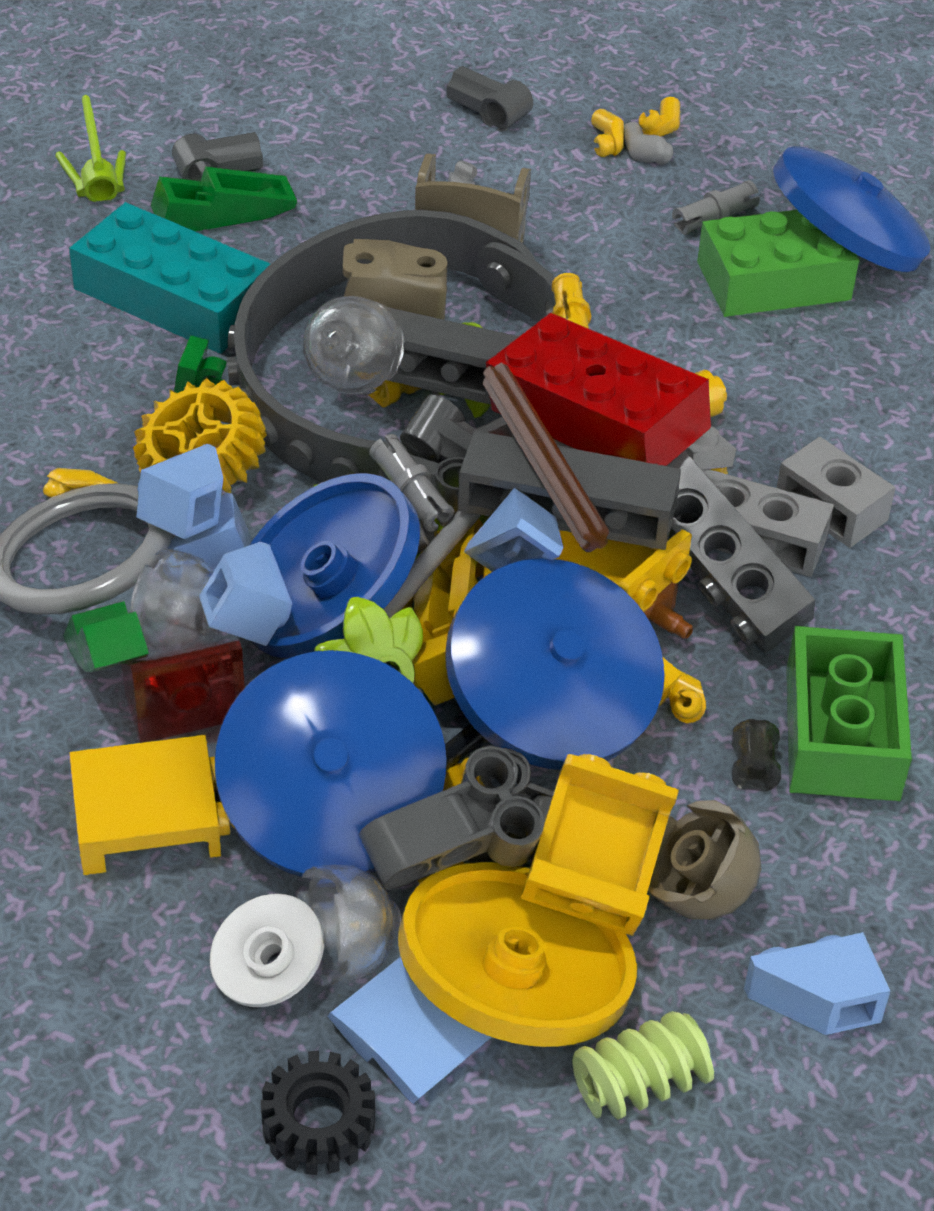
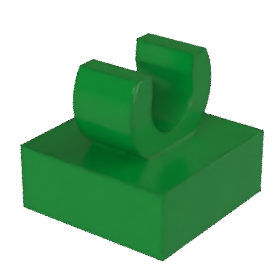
[174,335,227,393]

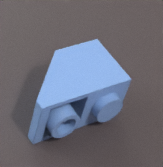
[136,444,223,539]
[199,542,292,646]
[744,932,890,1035]

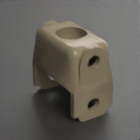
[415,153,531,243]
[343,239,448,320]

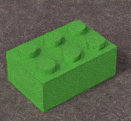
[697,210,859,317]
[786,626,912,801]

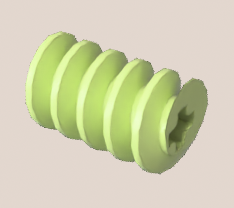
[572,1011,714,1120]

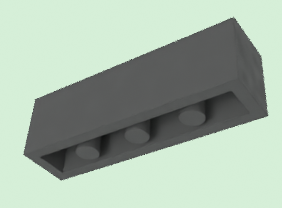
[320,298,519,405]
[458,430,681,550]

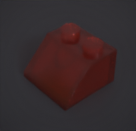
[122,639,245,743]

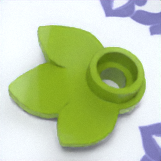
[314,597,423,683]

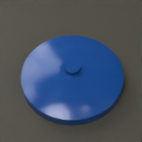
[773,146,930,272]
[250,473,420,658]
[446,559,664,770]
[215,650,446,881]

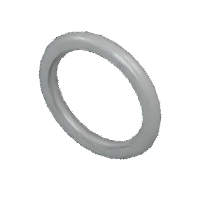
[0,483,172,615]

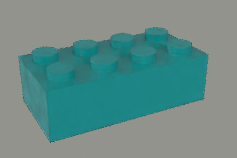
[69,202,270,354]

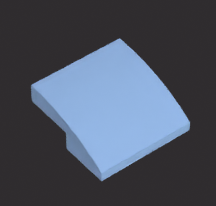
[328,957,492,1104]

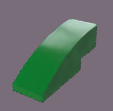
[151,166,297,232]
[63,601,149,673]

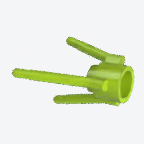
[55,95,126,202]

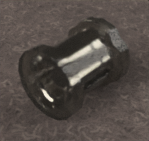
[732,719,782,791]

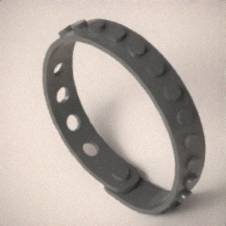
[226,210,555,483]

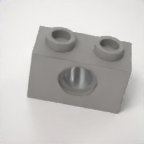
[777,437,896,548]

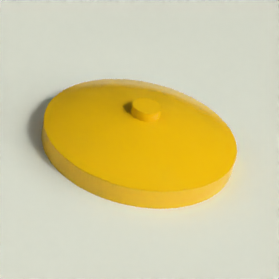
[398,862,637,1047]

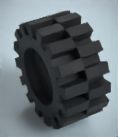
[261,1051,375,1175]

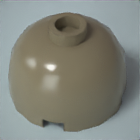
[648,800,762,920]

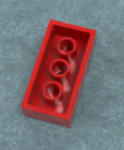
[486,313,711,466]

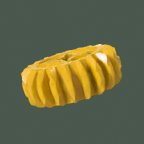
[133,378,267,493]

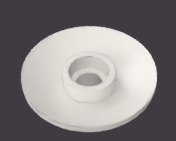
[210,894,324,1007]

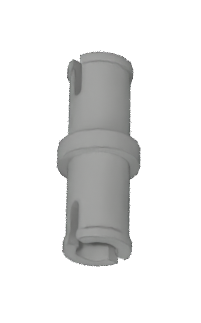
[672,180,760,235]
[369,434,455,532]

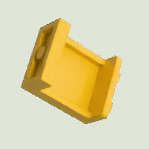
[555,529,692,612]
[69,735,230,875]
[520,754,679,936]

